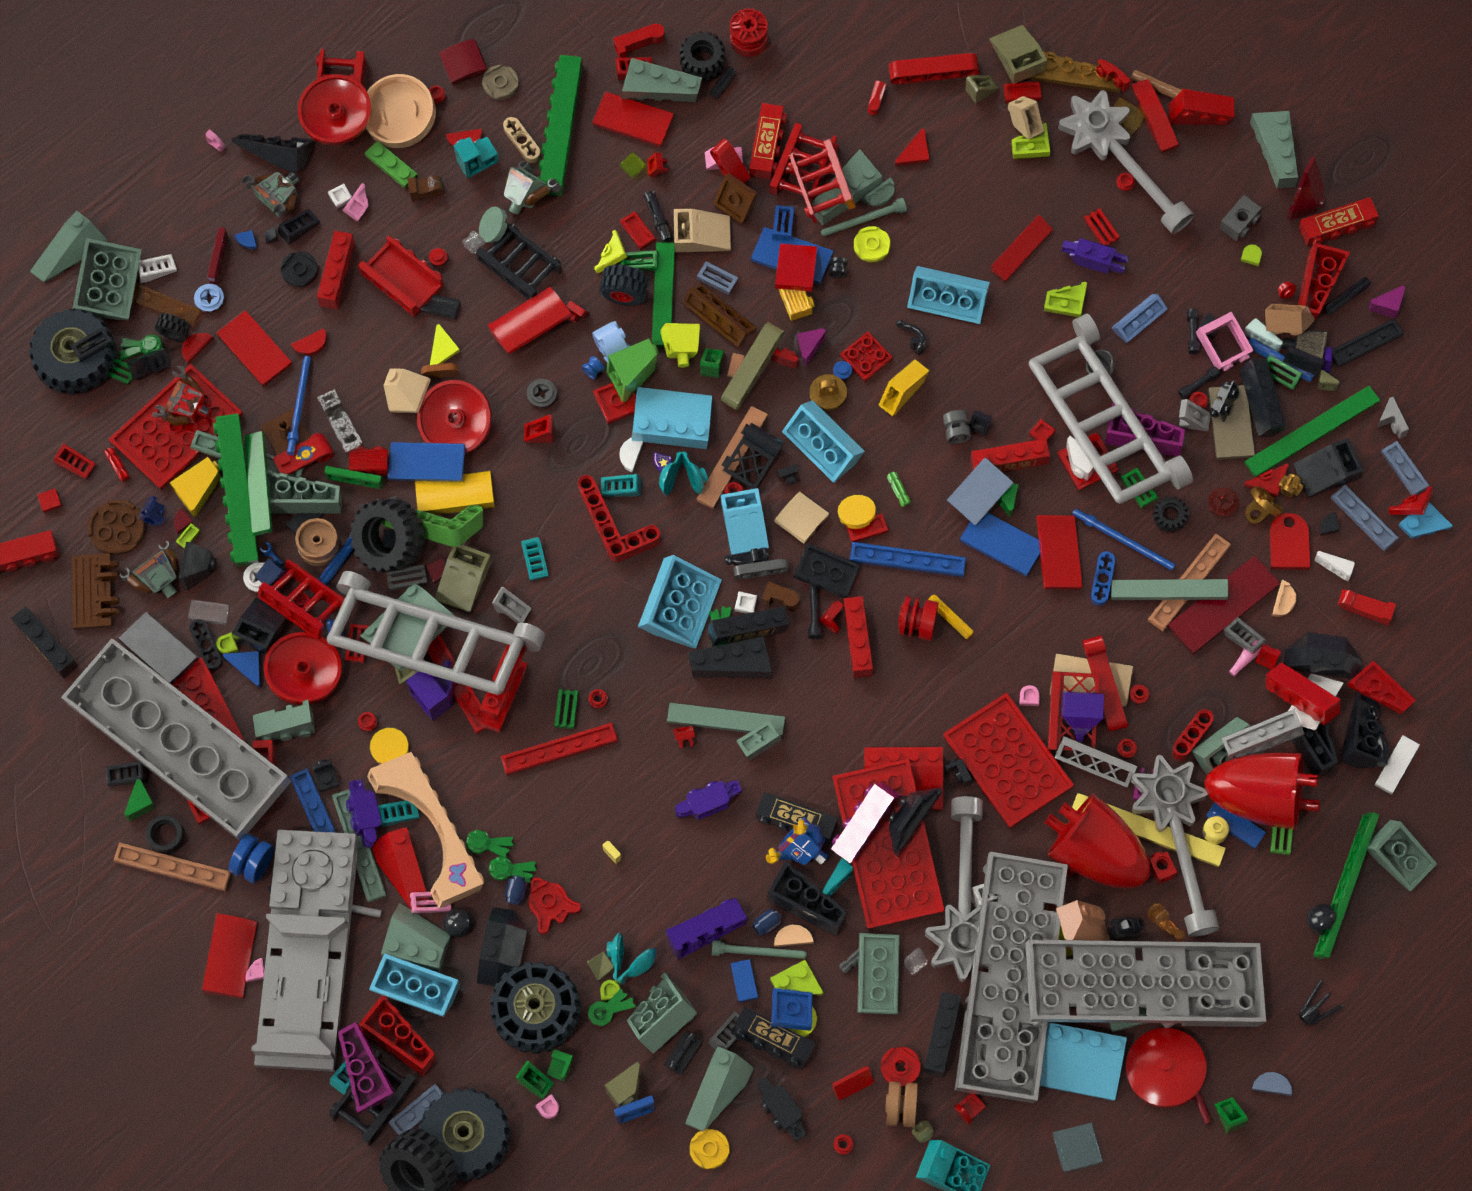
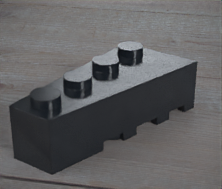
[688,636,772,679]

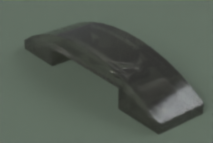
[317,389,363,453]

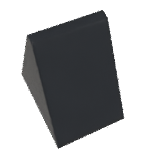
[265,226,278,244]

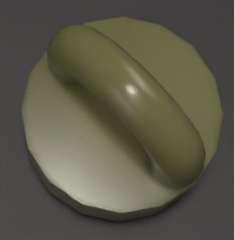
[912,1121,934,1143]

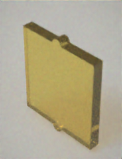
[1113,98,1145,137]

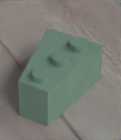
[253,700,316,741]

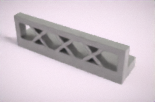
[1221,709,1304,760]
[1055,736,1137,787]

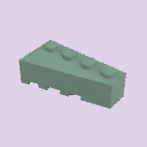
[621,58,702,102]
[1250,111,1298,188]
[812,149,882,225]
[267,470,342,514]

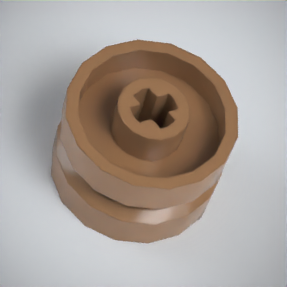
[295,518,340,567]
[885,1081,918,1128]

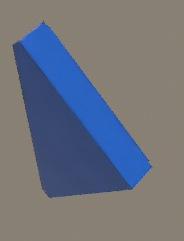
[223,651,260,687]

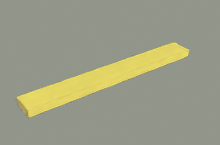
[1072,793,1226,867]

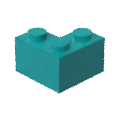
[453,137,499,179]

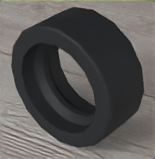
[146,815,185,855]

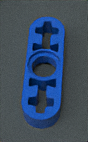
[1091,551,1115,606]

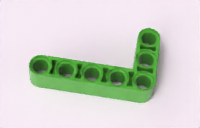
[382,505,483,546]

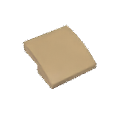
[774,491,829,543]

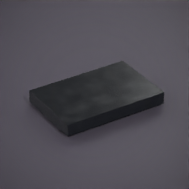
[793,543,860,599]

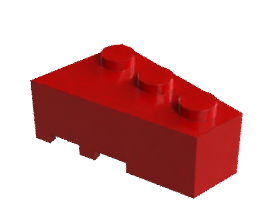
[1168,89,1234,125]

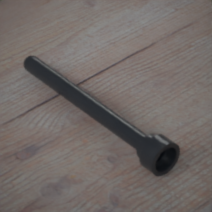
[808,585,823,640]

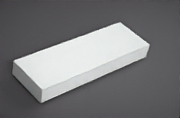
[1375,735,1420,795]

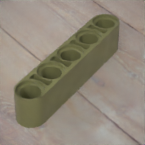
[721,322,785,410]

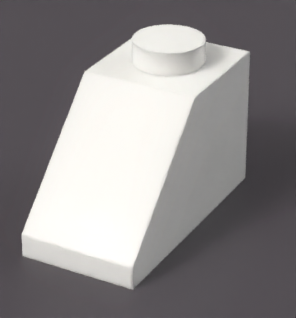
[1066,436,1095,480]

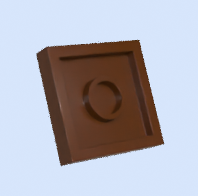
[713,173,758,224]
[260,408,310,455]

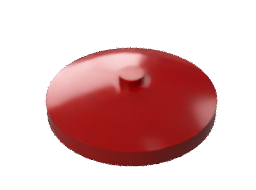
[298,74,372,145]
[417,380,492,454]
[264,632,342,705]
[1126,1028,1206,1108]

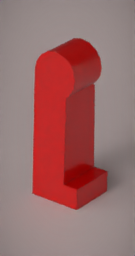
[613,23,665,58]
[1338,590,1396,626]

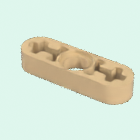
[503,117,541,163]

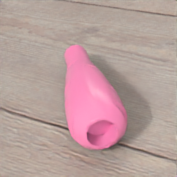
[1229,640,1265,677]

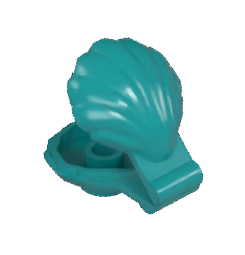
[659,452,708,496]
[607,932,657,984]

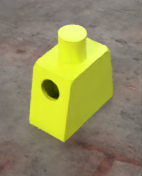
[660,323,700,368]

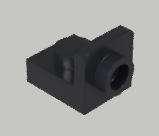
[944,759,972,787]
[312,760,340,792]

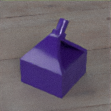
[406,661,454,721]
[1061,691,1104,742]

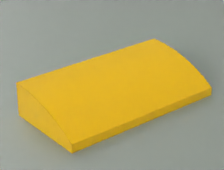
[415,471,495,515]

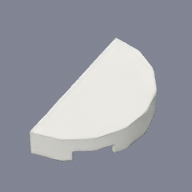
[619,438,644,473]

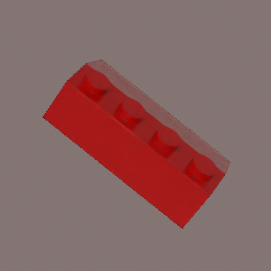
[864,747,943,810]

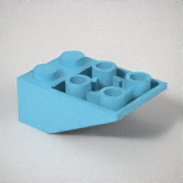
[721,488,769,556]

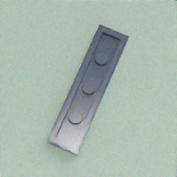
[1331,485,1399,552]

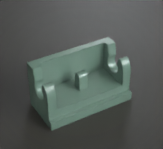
[737,720,782,761]

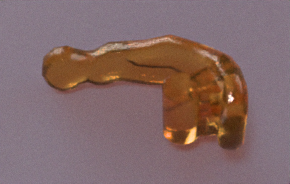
[1148,903,1186,941]

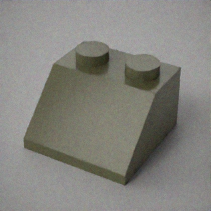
[605,1062,641,1108]

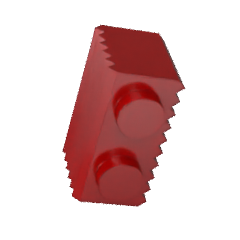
[349,446,389,476]

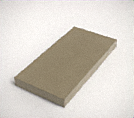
[1208,385,1255,460]

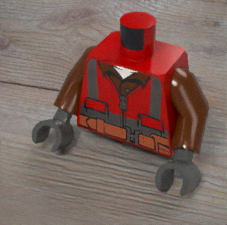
[152,366,212,426]

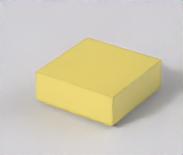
[602,841,621,864]

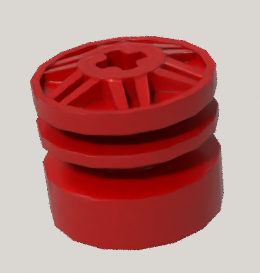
[730,9,768,57]
[898,596,939,641]

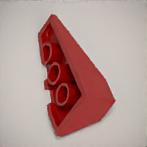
[372,827,430,909]

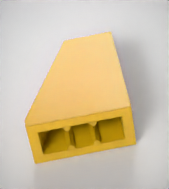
[879,360,929,416]
[170,457,221,517]

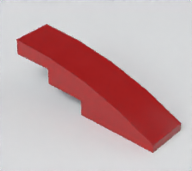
[1131,78,1179,152]

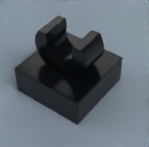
[969,410,992,436]
[776,464,798,485]

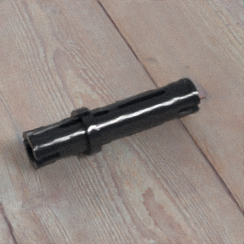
[643,191,673,243]

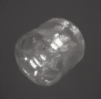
[462,230,485,254]

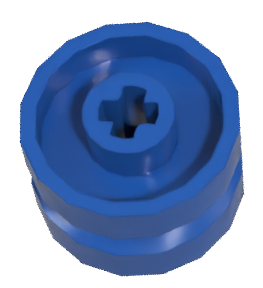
[229,833,274,884]

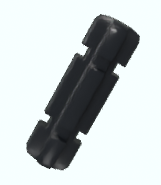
[710,67,736,99]

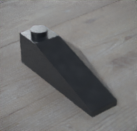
[232,134,314,172]
[1341,691,1389,769]

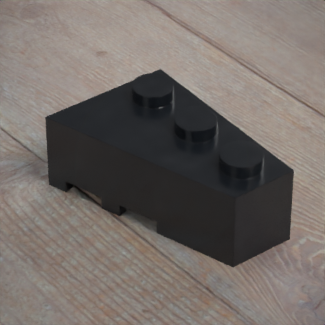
[1291,723,1338,777]

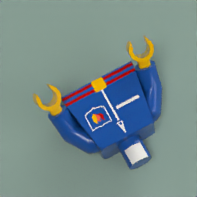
[766,817,828,865]

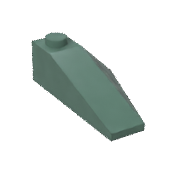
[30,211,108,283]
[685,1046,754,1132]

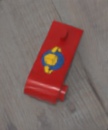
[273,433,334,475]

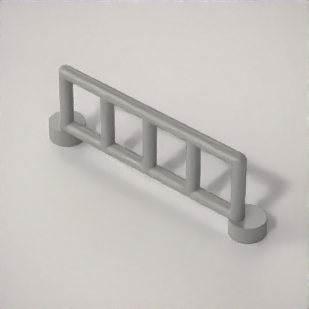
[1029,313,1193,504]
[327,571,546,695]

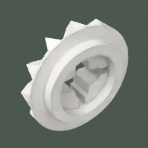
[243,562,265,592]

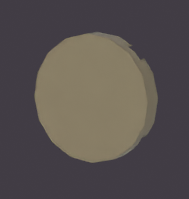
[482,65,519,100]

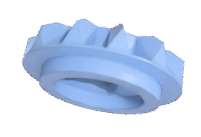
[194,284,224,313]

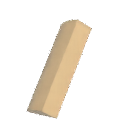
[1049,654,1133,707]

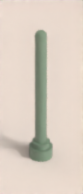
[821,198,907,236]
[712,940,807,959]

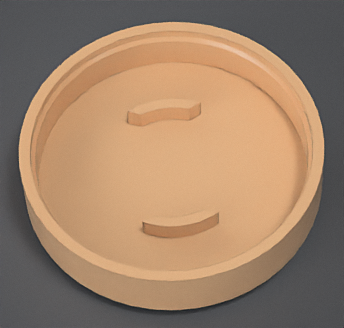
[366,74,436,148]

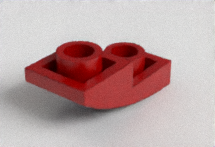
[1096,59,1131,92]
[770,347,799,369]

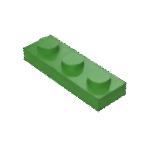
[365,141,418,189]

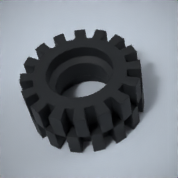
[154,313,191,342]
[1153,496,1189,533]

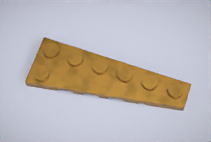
[1027,51,1120,93]

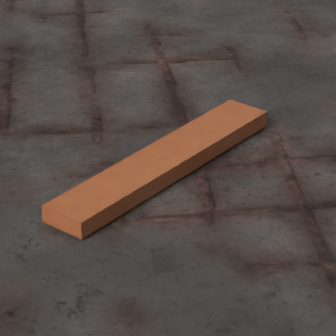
[697,406,768,509]
[1148,533,1231,632]
[113,842,232,892]

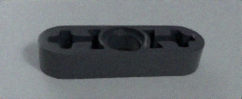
[189,619,223,671]

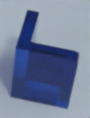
[139,496,164,526]

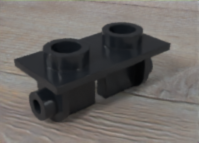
[1210,381,1239,422]
[664,1032,702,1075]

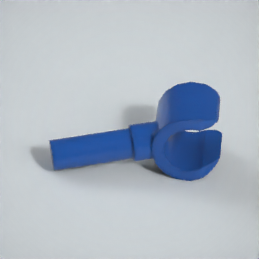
[260,542,284,566]

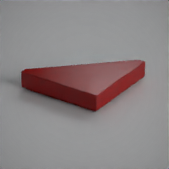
[895,129,929,166]
[1244,464,1289,497]
[1389,486,1433,515]

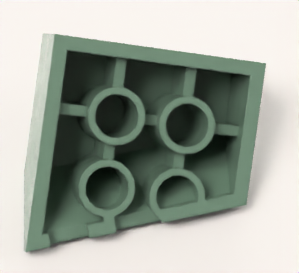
[381,903,451,973]
[627,972,697,1053]

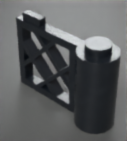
[721,422,784,489]

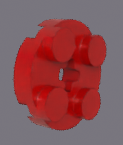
[881,1047,921,1088]

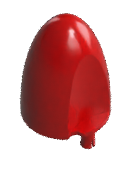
[1204,753,1320,830]
[1044,793,1151,889]

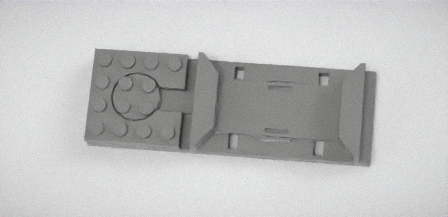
[251,830,359,1072]
[955,852,1068,1103]
[1026,940,1266,1028]

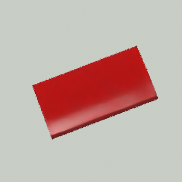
[488,287,572,355]
[202,913,258,999]

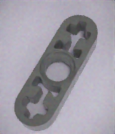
[733,559,790,580]

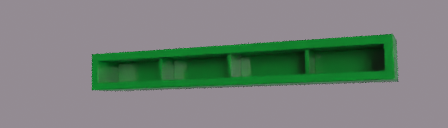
[537,55,583,197]
[213,414,259,567]

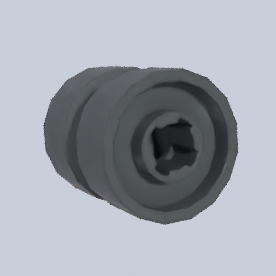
[943,410,972,444]

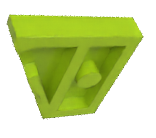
[1011,123,1050,159]
[1044,282,1087,317]
[770,960,823,996]

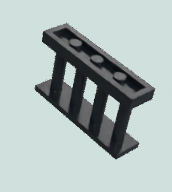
[476,221,562,300]
[329,1050,418,1146]

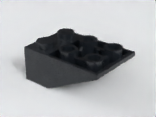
[1293,438,1363,498]
[232,596,288,655]

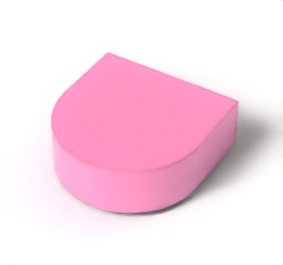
[1019,685,1039,706]
[535,1094,559,1119]

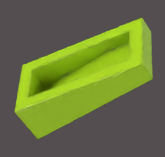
[176,523,201,549]

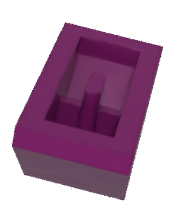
[1368,285,1405,319]
[797,328,826,367]

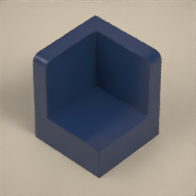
[255,559,287,586]

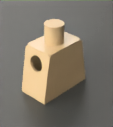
[1008,96,1044,139]

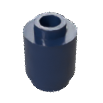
[504,875,528,905]
[752,908,782,937]

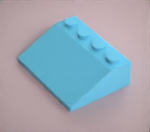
[631,387,712,449]
[638,555,722,649]
[1040,1022,1127,1101]

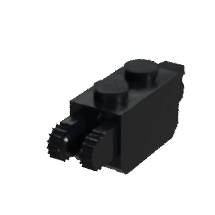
[758,1078,806,1142]

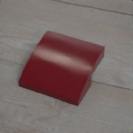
[439,39,488,85]

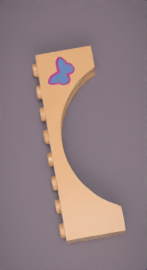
[367,752,484,909]

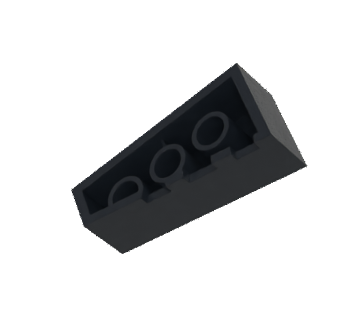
[767,860,847,937]

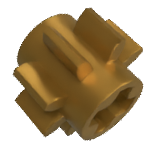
[1278,474,1304,498]

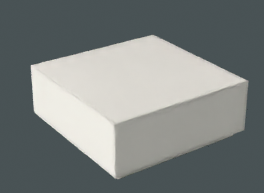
[328,184,352,209]
[735,592,757,614]

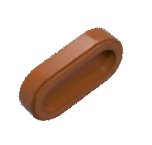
[421,363,459,379]

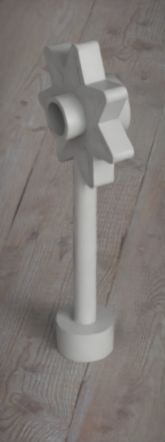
[1058,90,1194,234]
[1131,755,1220,937]
[925,796,989,982]

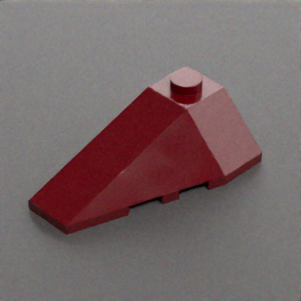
[1287,157,1326,220]

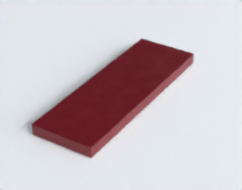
[1168,555,1280,655]

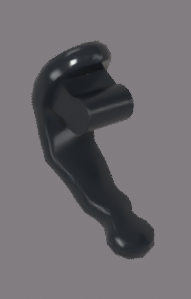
[896,320,926,355]
[725,547,769,565]

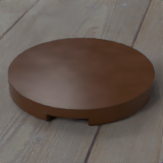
[87,500,145,555]

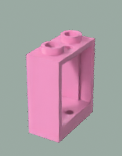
[1196,312,1253,371]

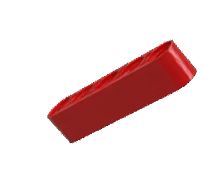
[888,53,979,84]

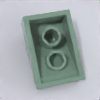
[1367,820,1437,891]

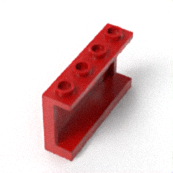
[358,235,444,317]

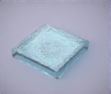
[1052,1123,1102,1172]

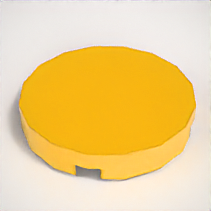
[838,495,876,529]
[370,728,409,764]
[690,1129,729,1170]

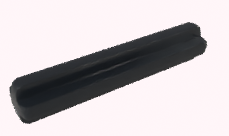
[1323,277,1371,315]

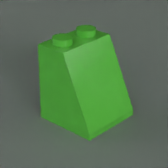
[606,339,658,402]

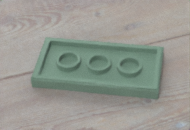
[857,933,899,1015]

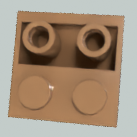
[1265,304,1314,335]

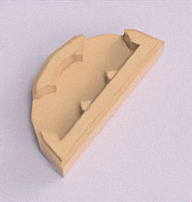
[1272,580,1296,617]
[774,924,814,947]

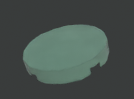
[479,206,507,244]

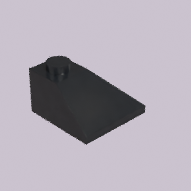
[179,542,216,591]

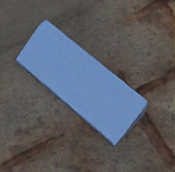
[1112,294,1168,343]

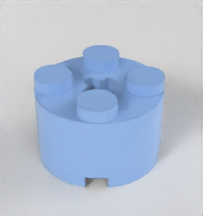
[592,321,630,362]

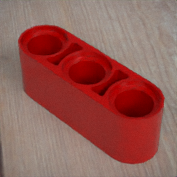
[710,139,751,184]
[1172,709,1214,761]

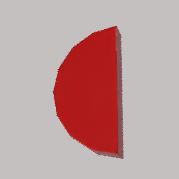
[445,129,482,147]
[291,328,327,356]
[182,332,214,364]

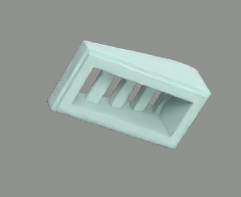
[1244,318,1283,352]

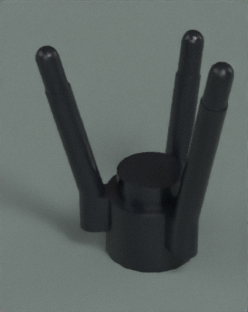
[1298,979,1343,1026]

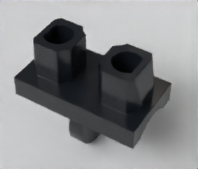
[1110,917,1146,941]

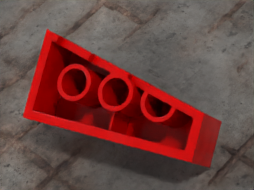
[1298,243,1350,321]
[359,995,435,1077]

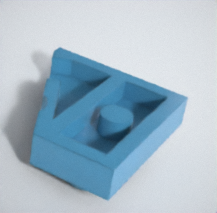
[1398,502,1453,539]

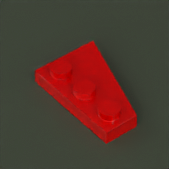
[1347,661,1416,715]

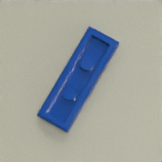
[1205,803,1266,850]

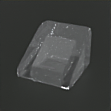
[904,948,927,975]

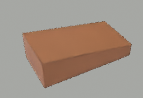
[727,353,744,378]

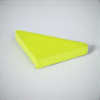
[594,230,627,273]
[430,324,460,365]

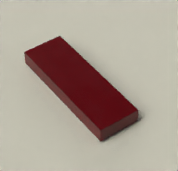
[207,227,228,285]

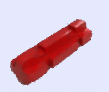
[104,447,130,482]

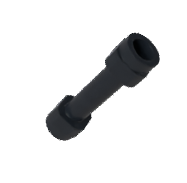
[1187,308,1200,354]
[1178,366,1221,400]

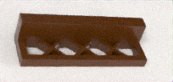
[682,283,757,347]

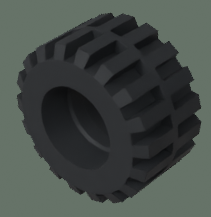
[679,31,726,82]

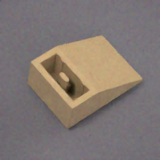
[674,209,731,252]

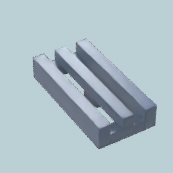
[697,261,738,295]

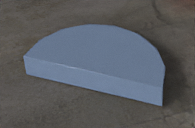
[1251,1072,1292,1096]

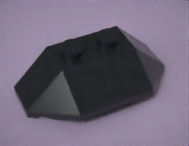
[1283,632,1362,679]
[888,788,942,857]
[477,907,527,986]

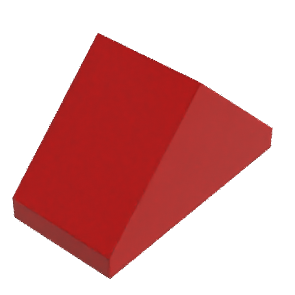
[524,415,554,443]

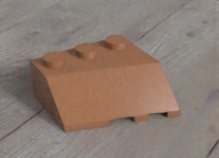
[1056,900,1110,951]

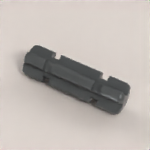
[839,949,859,974]

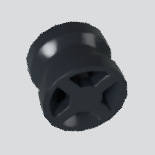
[829,257,848,278]

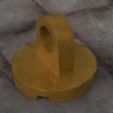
[810,374,847,411]
[1245,486,1283,523]

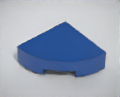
[234,230,257,250]

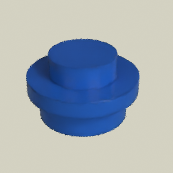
[833,361,852,380]

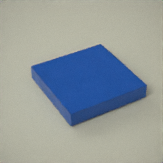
[771,988,813,1031]
[614,1095,656,1124]

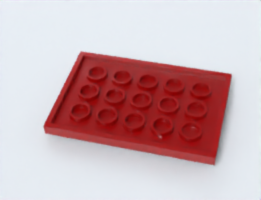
[109,364,243,490]
[943,693,1074,829]

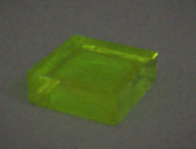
[620,152,646,178]

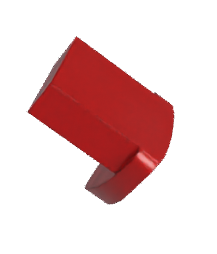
[819,600,844,634]
[953,1093,986,1125]

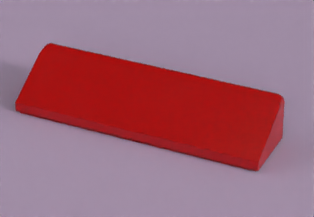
[991,215,1053,282]

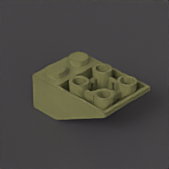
[989,25,1047,84]
[435,544,492,613]

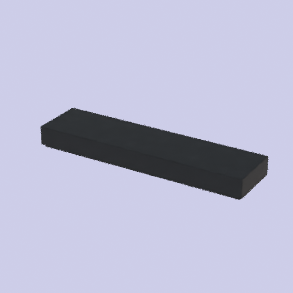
[1332,318,1404,368]

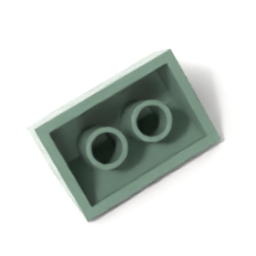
[1192,717,1264,774]

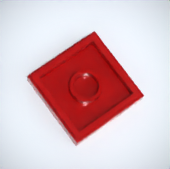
[593,383,636,424]

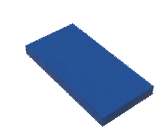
[751,227,833,285]
[388,442,466,482]
[960,513,1040,577]

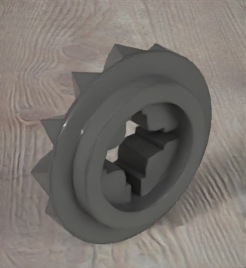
[527,379,557,408]

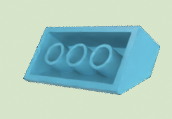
[907,266,990,324]
[782,401,865,483]
[369,953,459,1017]

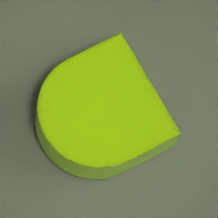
[1241,245,1262,266]
[216,632,239,655]
[600,980,620,1002]

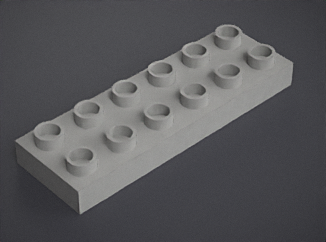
[61,639,291,841]

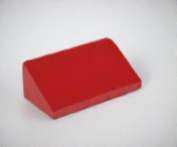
[832,1066,874,1101]

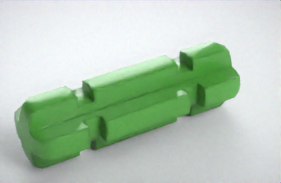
[887,471,911,507]

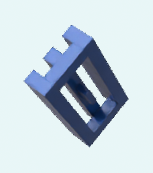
[772,205,794,241]

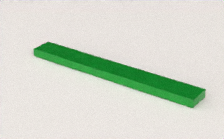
[1244,386,1380,478]
[1313,812,1379,959]

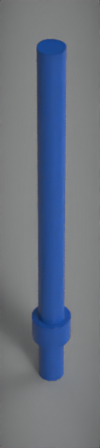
[287,356,311,456]
[1072,508,1176,571]

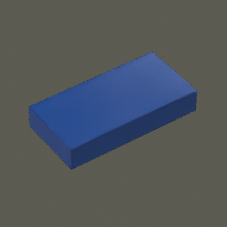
[730,959,758,1003]

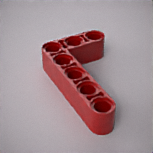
[578,475,661,562]
[1082,635,1128,732]

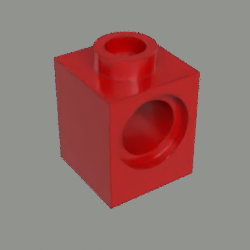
[1149,852,1177,885]

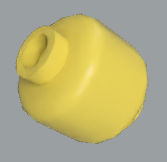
[1203,816,1229,844]

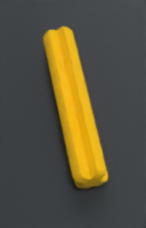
[928,594,974,639]

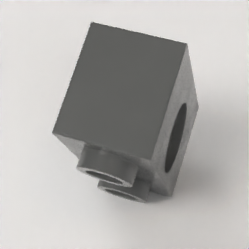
[1219,195,1261,241]

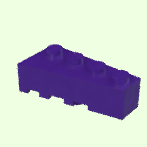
[666,898,748,960]

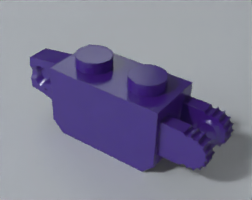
[1062,238,1129,273]
[346,779,381,849]
[675,780,742,820]

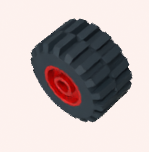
[599,265,649,306]

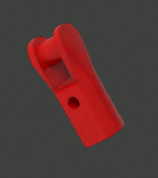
[867,81,886,115]

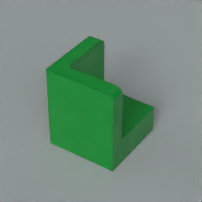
[547,1049,574,1082]

